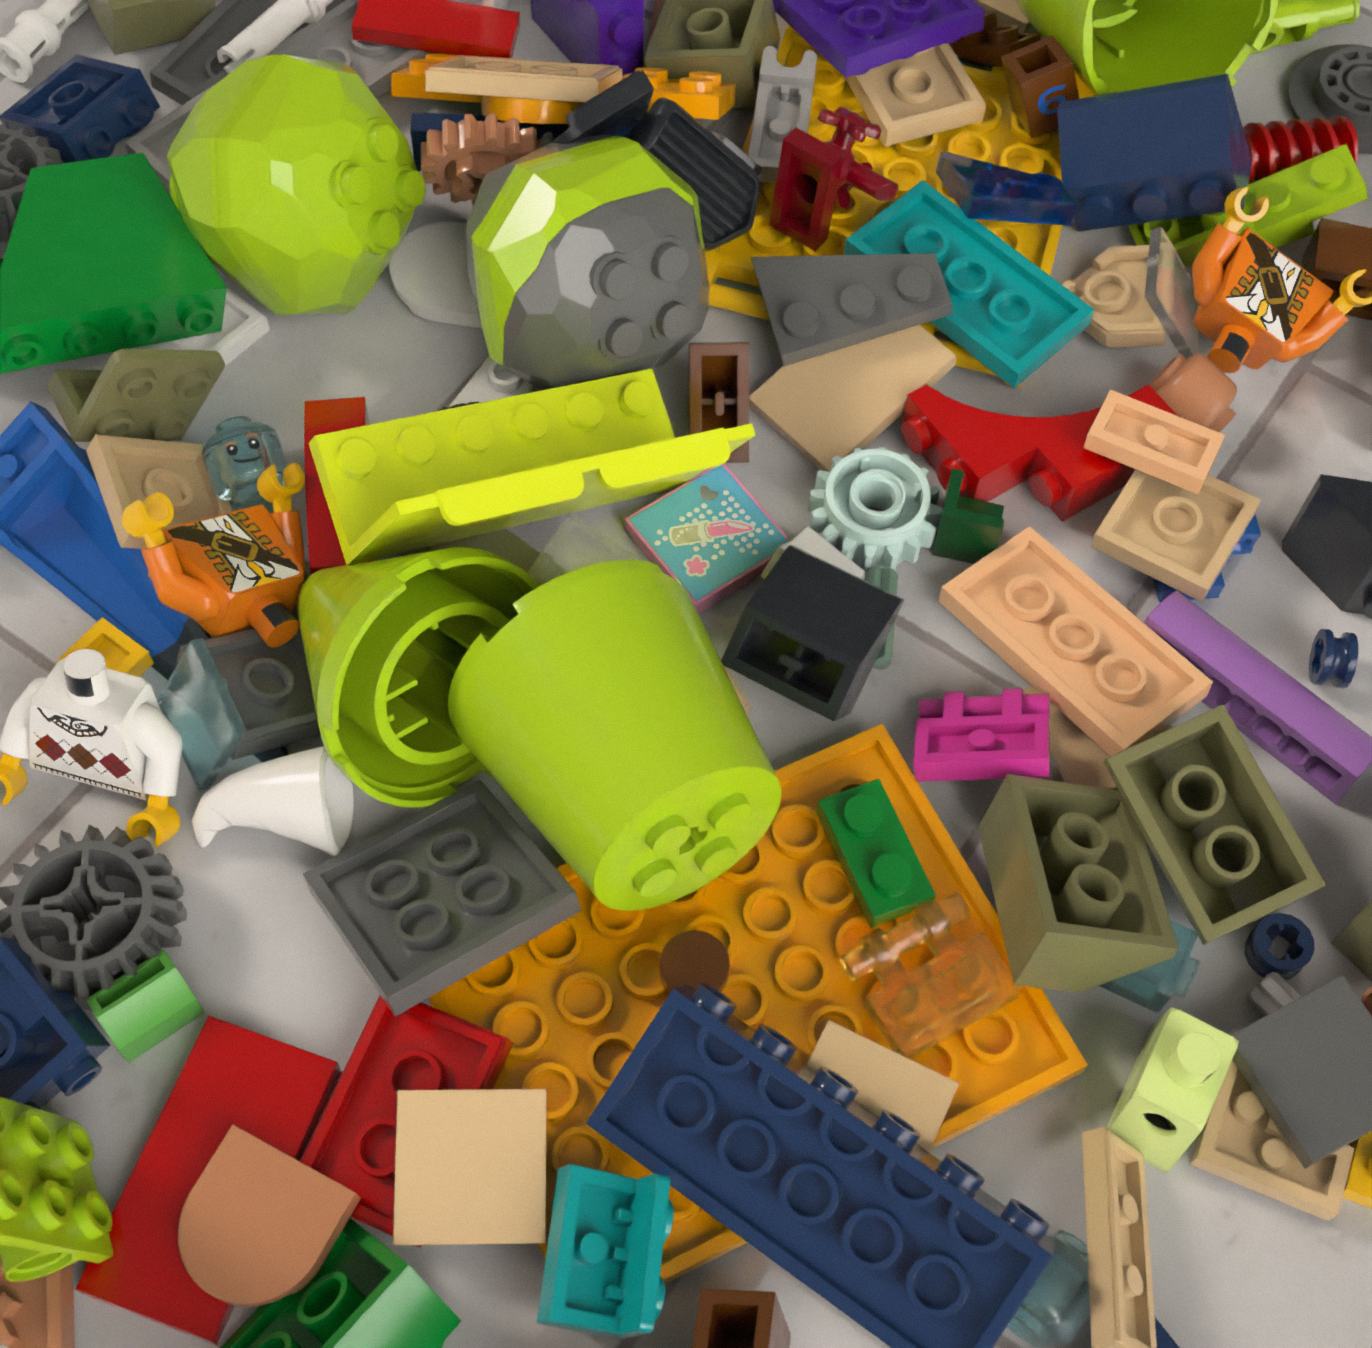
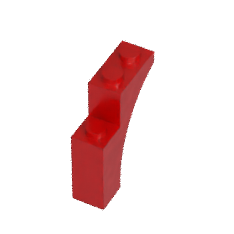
[900,384,1178,522]

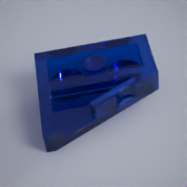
[936,152,1079,226]

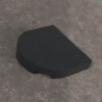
[538,70,654,148]

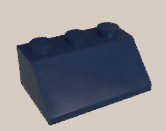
[1057,74,1252,232]

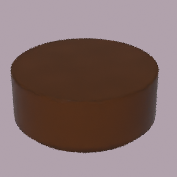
[659,930,730,994]

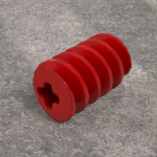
[1243,116,1358,185]

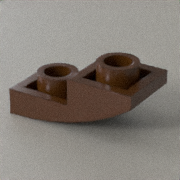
[949,12,1041,67]

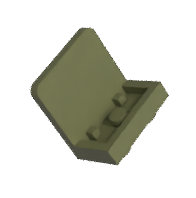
[46,349,225,442]

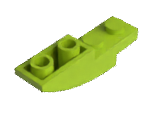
[1128,144,1368,269]

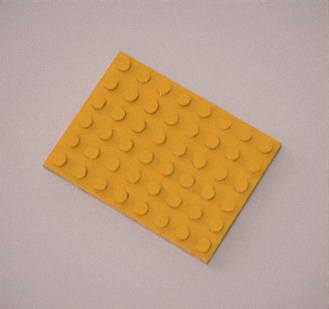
[428,724,1088,1284]

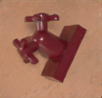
[769,107,899,251]

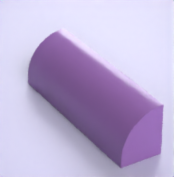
[1144,591,1372,805]

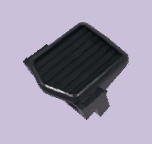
[628,98,764,251]

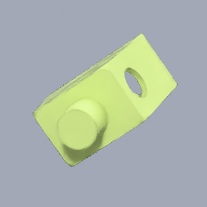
[1106,1007,1239,1173]

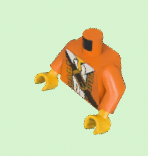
[1192,187,1372,373]
[121,462,306,648]

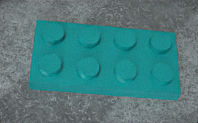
[844,180,1095,389]

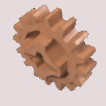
[420,113,541,206]

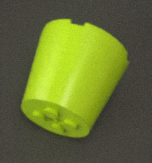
[1016,0,1279,96]
[448,560,782,911]

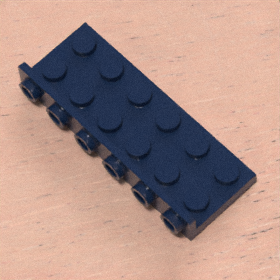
[586,982,1055,1348]

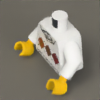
[0,649,182,848]

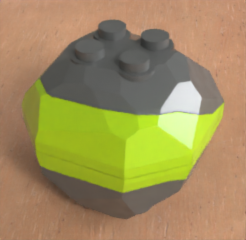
[466,134,709,390]

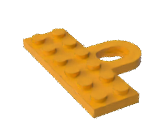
[391,53,736,124]

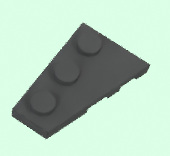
[751,253,953,366]

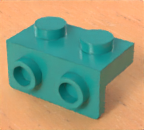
[537,1164,674,1340]

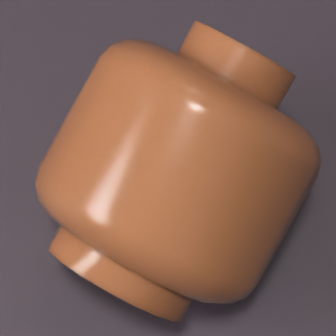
[1149,353,1237,432]

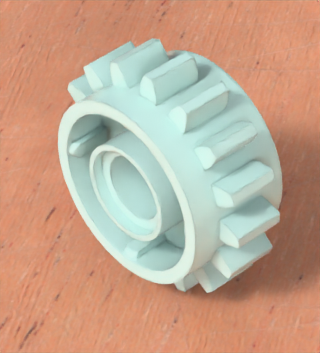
[808,447,942,572]

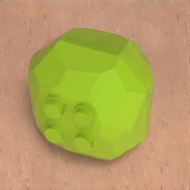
[167,54,426,315]

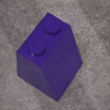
[531,0,644,76]

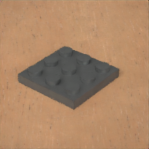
[303,779,581,1017]

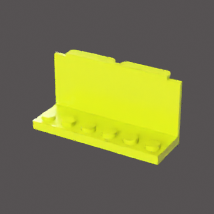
[308,369,756,565]

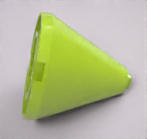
[296,547,540,808]

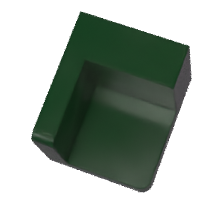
[932,468,1005,564]

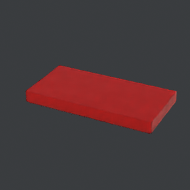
[75,1016,341,1346]

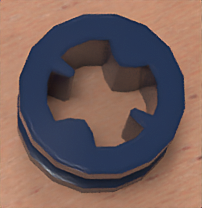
[1309,628,1359,689]
[1244,913,1314,980]

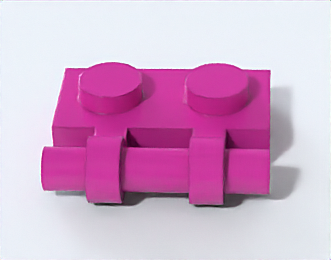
[913,688,1050,782]

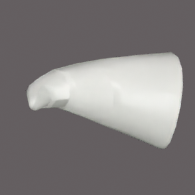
[192,746,354,857]

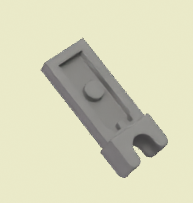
[748,46,817,183]

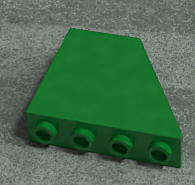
[0,153,227,374]

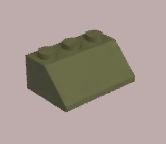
[1103,704,1326,945]
[978,774,1179,993]

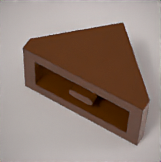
[686,342,749,463]

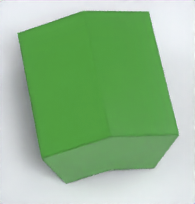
[86,949,205,1063]

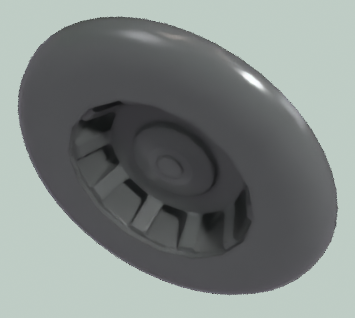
[1288,44,1372,154]

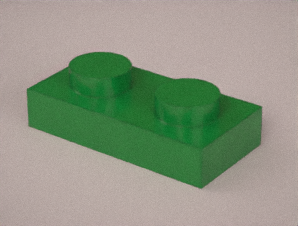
[816,779,936,928]

